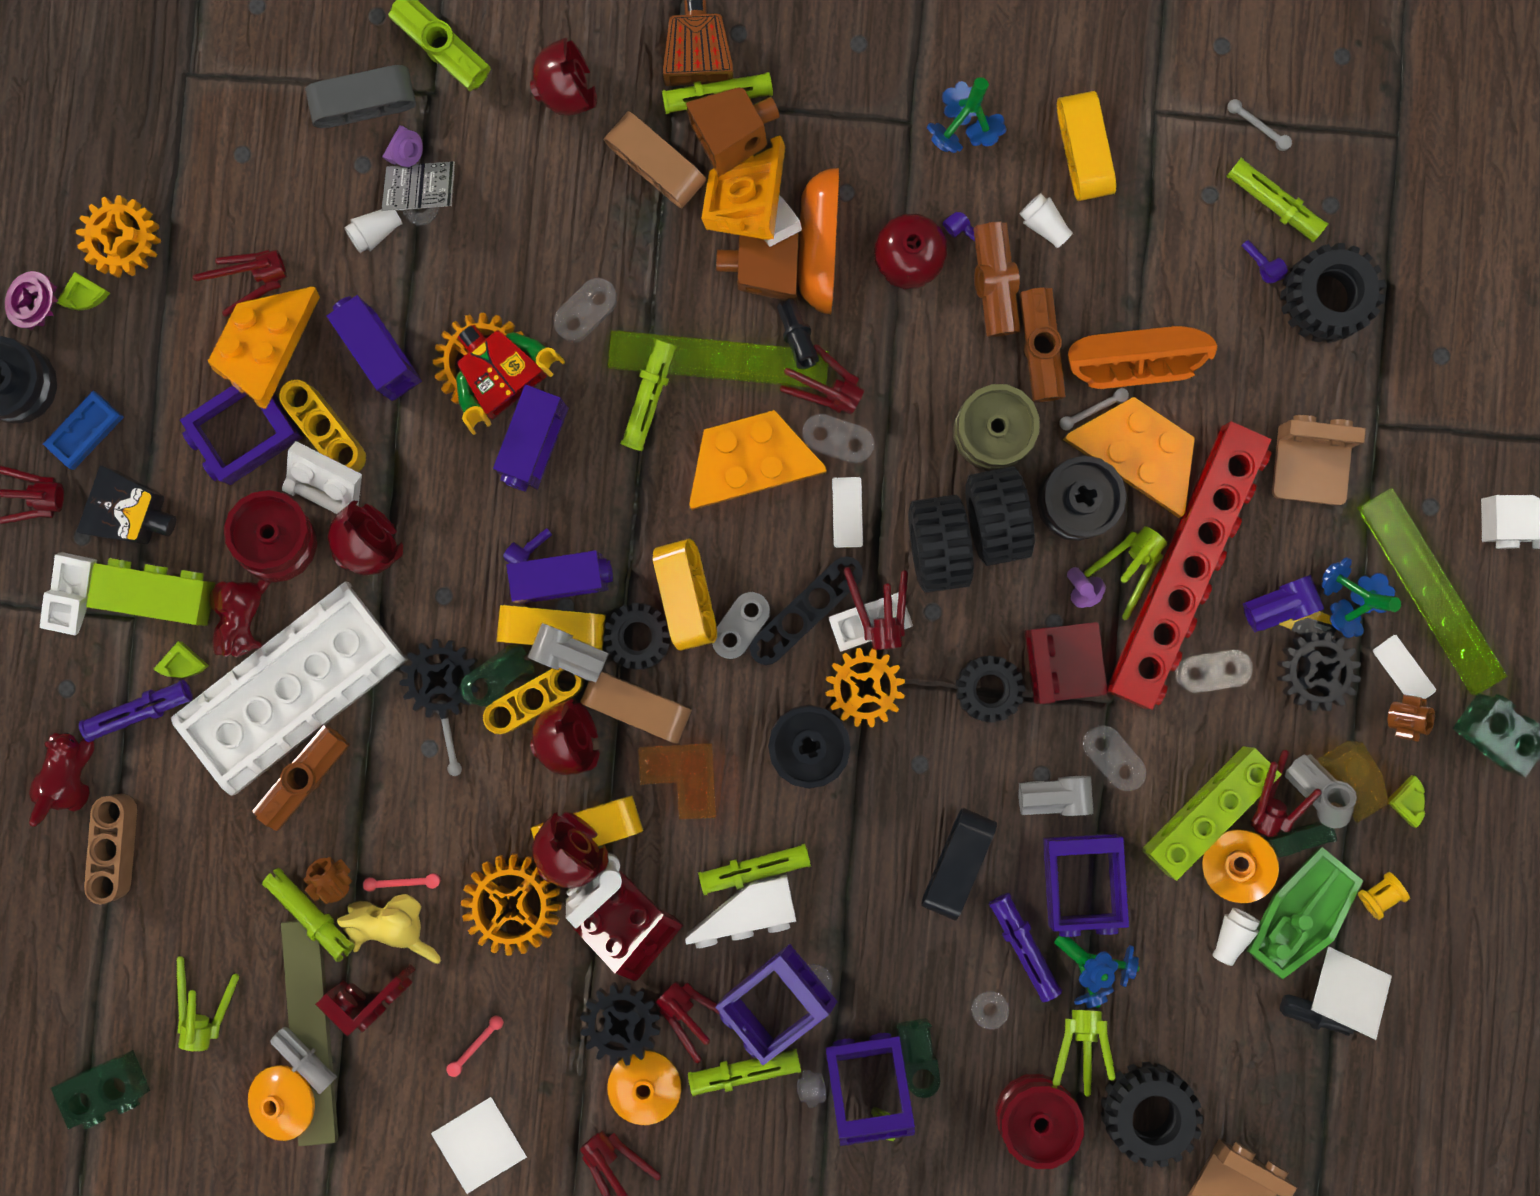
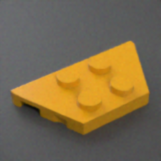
[701,136,785,240]
[208,287,320,409]
[1063,397,1195,518]
[689,410,826,510]

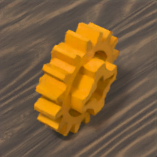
[76,195,161,278]
[825,648,905,727]

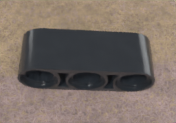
[921,808,997,921]

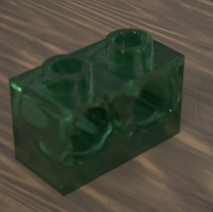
[1452,693,1540,777]
[51,1050,150,1130]

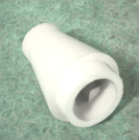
[1019,193,1073,248]
[344,209,402,253]
[1213,908,1260,966]

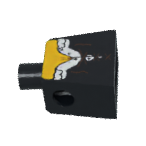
[76,466,176,544]

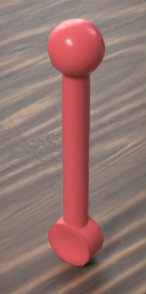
[363,873,441,892]
[446,1015,504,1077]

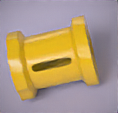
[1358,872,1410,920]

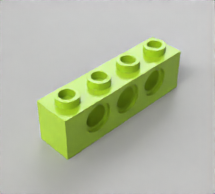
[1141,746,1282,881]

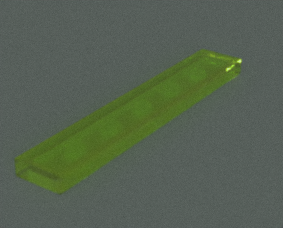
[608,330,829,388]
[1357,488,1508,695]

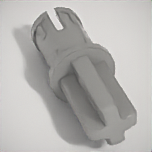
[270,1027,337,1095]

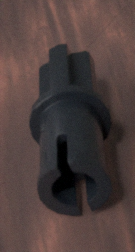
[777,298,819,369]
[1279,994,1355,1036]

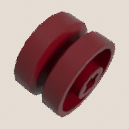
[224,490,318,583]
[995,1074,1084,1169]

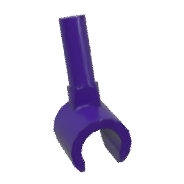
[943,212,975,241]
[1241,240,1288,284]
[503,528,552,564]

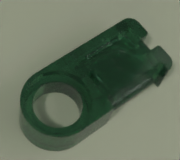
[461,645,535,706]
[1263,821,1338,858]
[898,1018,941,1098]

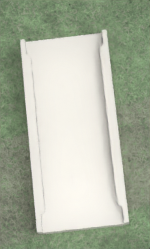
[171,581,409,796]

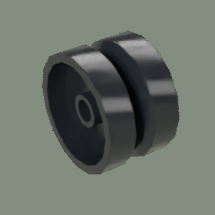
[0,336,57,424]
[1037,456,1127,541]
[768,705,851,789]

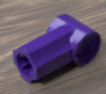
[1243,575,1324,633]

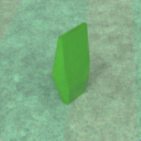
[1247,847,1363,979]

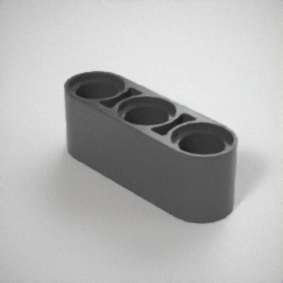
[305,65,416,128]

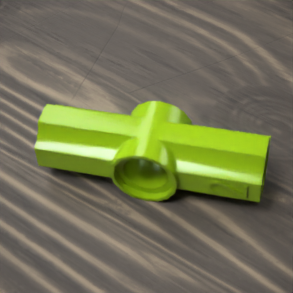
[388,0,491,92]

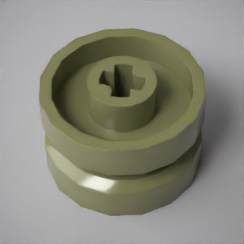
[953,384,1040,470]

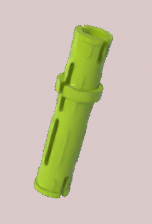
[662,72,773,114]
[1226,157,1329,243]
[620,339,677,451]
[698,844,811,895]
[262,868,355,962]
[688,1048,801,1097]

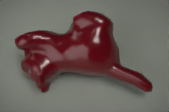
[210,580,272,658]
[29,733,94,827]

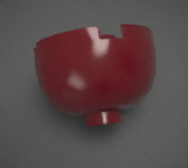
[530,38,597,116]
[874,213,947,289]
[328,501,404,575]
[530,699,600,775]
[532,812,609,889]

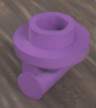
[382,125,423,167]
[1067,567,1106,608]

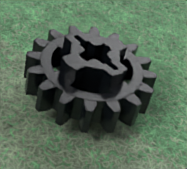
[1277,632,1361,711]
[399,639,482,719]
[580,982,661,1066]

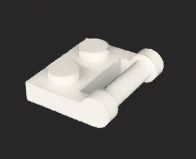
[282,441,362,514]
[566,853,622,929]

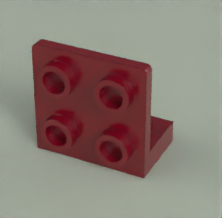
[1025,622,1107,704]
[572,871,684,982]
[315,964,416,1037]

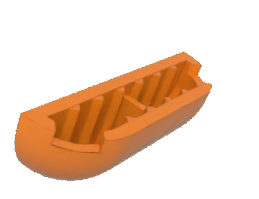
[797,168,839,314]
[1068,326,1218,389]

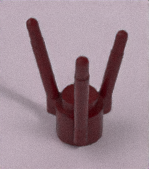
[192,249,287,317]
[780,344,865,415]
[0,465,64,524]
[844,567,908,650]
[1250,750,1322,837]
[655,981,719,1064]
[579,1130,661,1196]

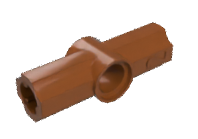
[973,221,1020,337]
[1020,287,1066,403]
[252,725,350,831]

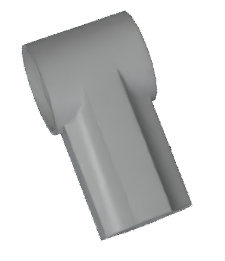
[528,623,609,683]
[1285,754,1357,828]
[1018,776,1094,816]

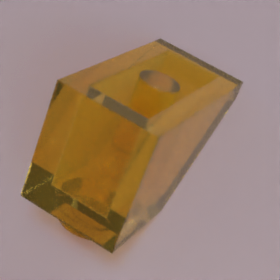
[1317,740,1389,823]

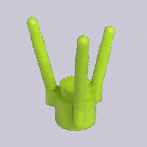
[1084,526,1167,620]
[176,956,239,1051]
[1053,1010,1116,1097]

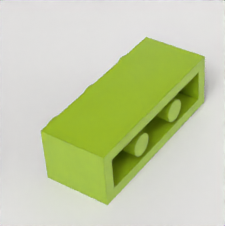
[86,558,215,626]

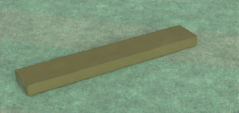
[281,920,339,1146]

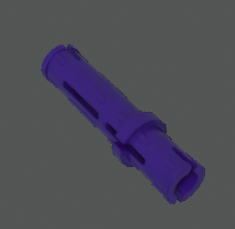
[79,680,193,742]
[988,893,1063,1002]

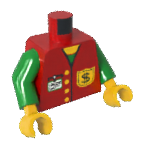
[456,325,565,435]

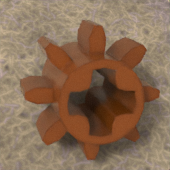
[1388,694,1435,742]
[303,857,352,904]

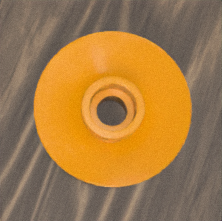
[1202,829,1279,903]
[607,1050,681,1125]
[248,1065,315,1141]

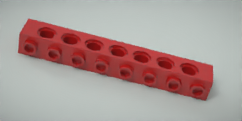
[1107,421,1272,710]

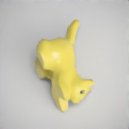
[337,894,441,964]

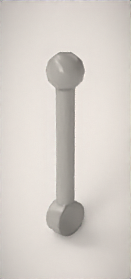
[1227,99,1292,151]
[1060,388,1129,430]
[436,701,462,776]

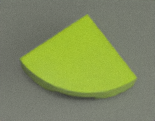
[57,272,110,310]
[154,641,209,678]
[1386,775,1425,828]

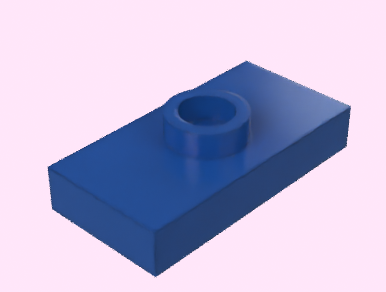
[43,391,124,470]

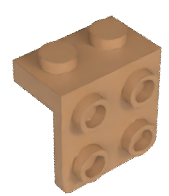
[1272,415,1366,506]
[1188,1139,1297,1196]

